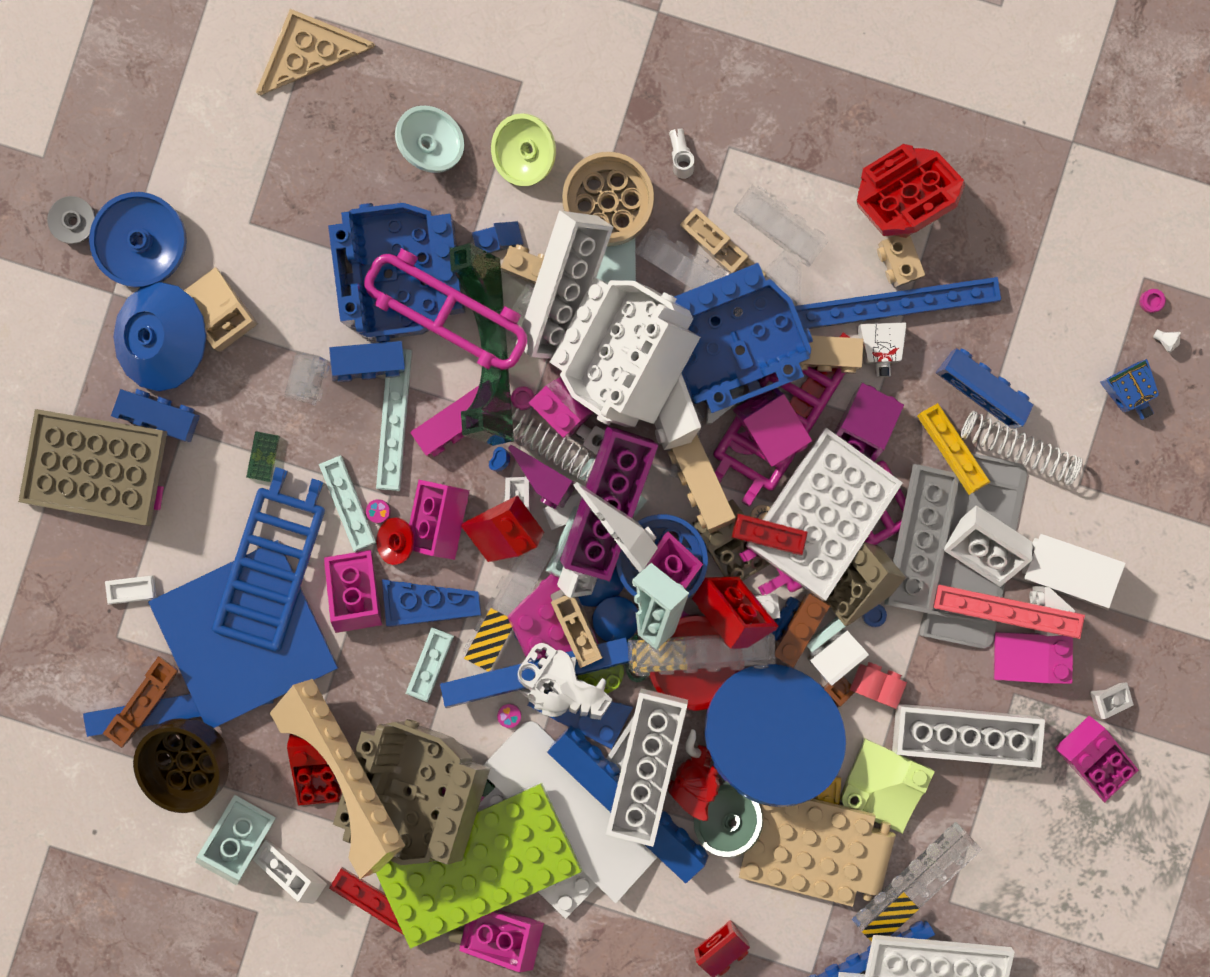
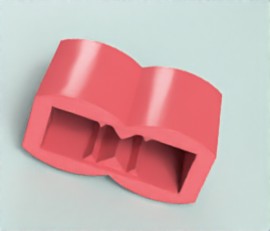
[850,662,907,709]

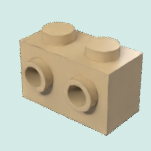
[877,236,925,288]
[501,245,545,285]

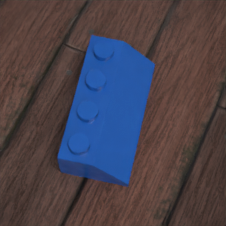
[936,348,1034,429]

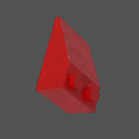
[461,495,545,562]

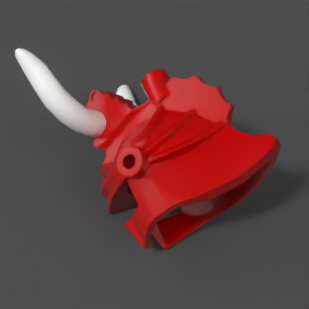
[667,729,720,821]

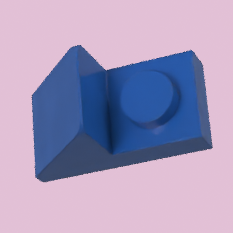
[472,221,524,257]

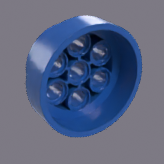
[616,514,708,598]

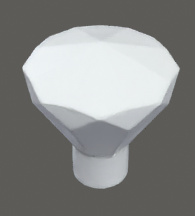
[1153,329,1181,353]

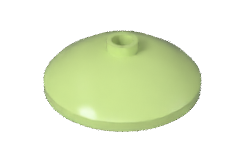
[491,113,556,186]

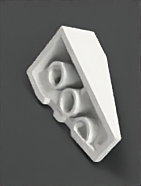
[574,482,658,573]

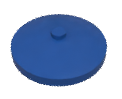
[89,192,187,288]

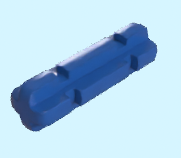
[768,596,801,641]

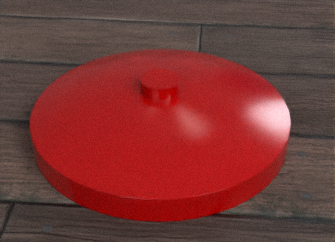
[648,615,743,711]

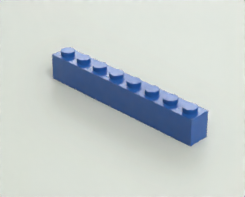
[547,725,709,884]

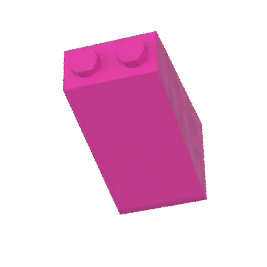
[529,376,594,438]

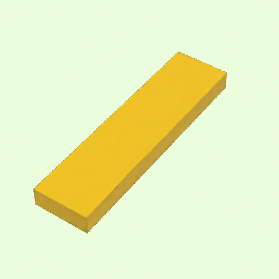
[917,403,990,495]

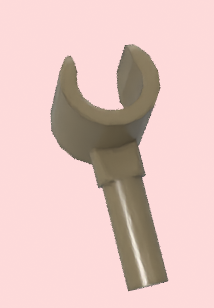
[449,928,463,944]

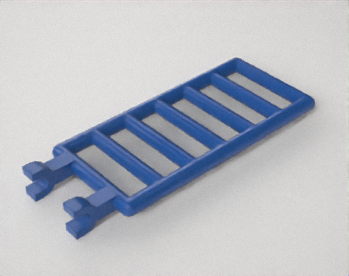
[212,467,325,652]

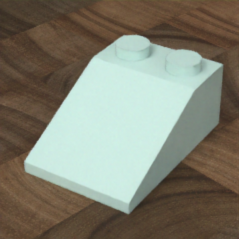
[195,795,276,885]

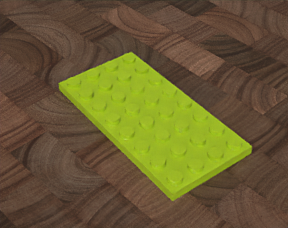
[376,783,582,949]

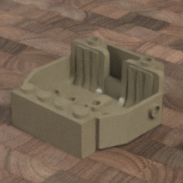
[333,719,491,865]

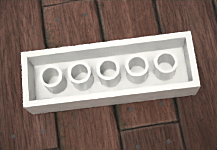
[516,210,613,358]
[606,688,688,847]
[892,704,1045,768]

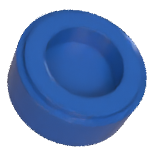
[862,604,887,627]

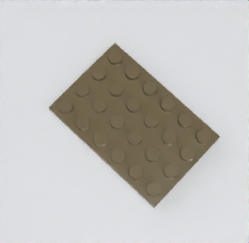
[18,409,167,526]

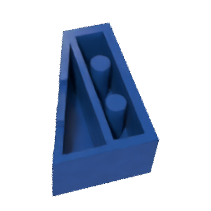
[329,341,405,382]
[111,389,200,442]

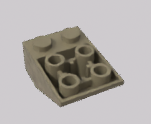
[692,499,770,581]
[826,542,906,626]

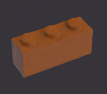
[770,592,830,668]

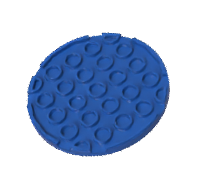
[705,664,846,807]

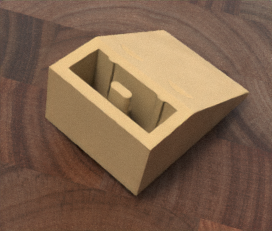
[184,267,258,352]

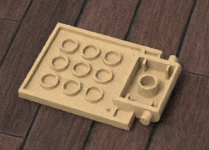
[739,799,896,907]

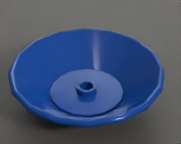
[113,282,207,392]

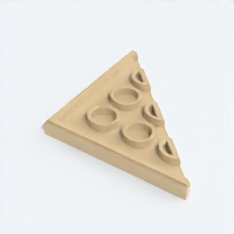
[256,9,375,95]

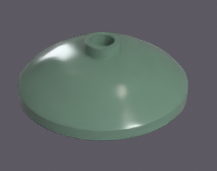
[694,785,763,857]

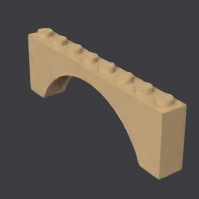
[270,679,405,879]

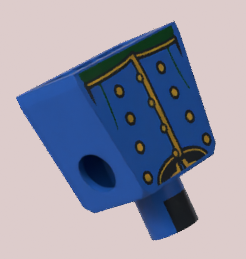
[1100,359,1159,420]

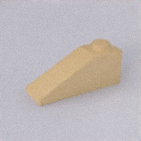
[551,595,603,668]

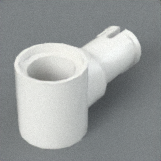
[669,129,694,179]

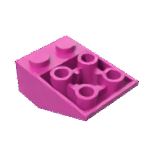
[1055,716,1139,803]

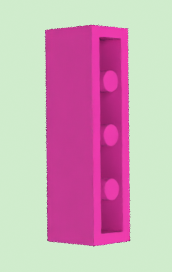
[410,379,506,457]

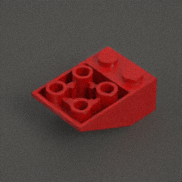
[287,734,342,806]

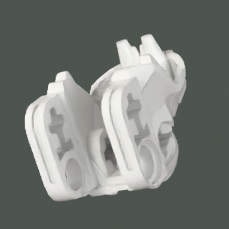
[518,643,612,720]

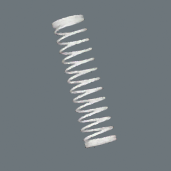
[494,403,596,484]
[961,411,1083,485]

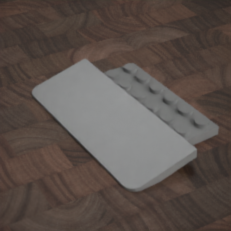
[884,453,1027,648]

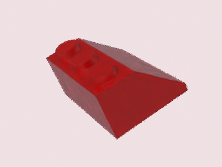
[692,577,778,649]

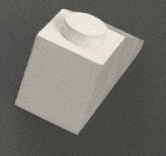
[253,840,327,904]

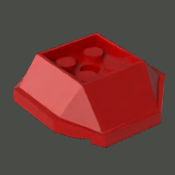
[857,144,965,238]

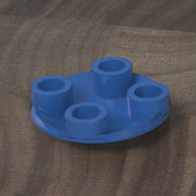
[592,595,638,642]

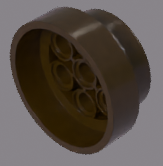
[133,718,229,813]

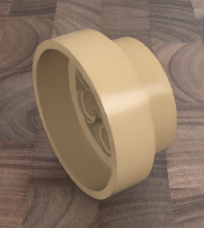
[562,152,654,247]

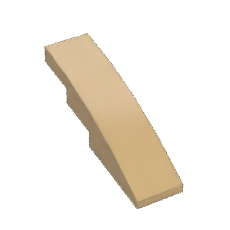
[680,208,766,277]

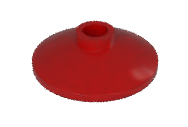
[377,518,414,565]

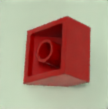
[694,920,750,977]

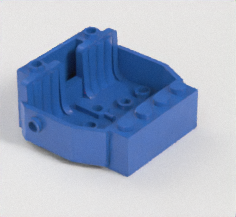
[328,203,466,343]
[675,263,813,413]

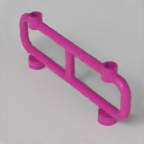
[364,248,527,370]

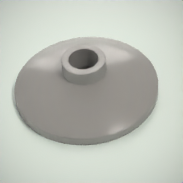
[47,196,95,244]

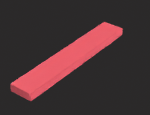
[934,584,1085,639]

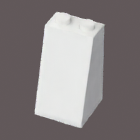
[1022,534,1126,610]

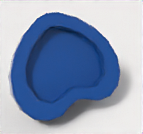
[489,447,510,472]

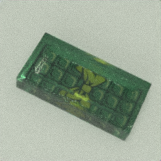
[246,431,280,482]

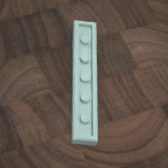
[376,349,412,491]

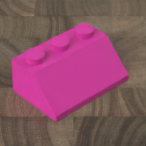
[409,480,470,560]

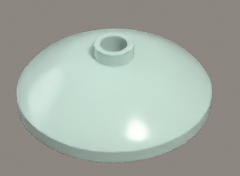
[395,106,464,173]

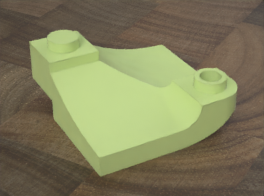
[841,738,935,834]

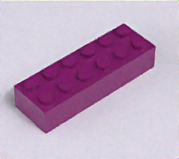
[560,425,658,581]

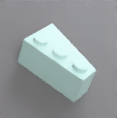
[632,563,689,650]

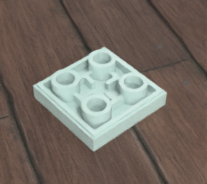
[596,238,636,283]

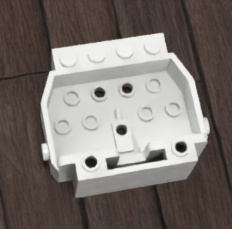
[550,277,700,427]

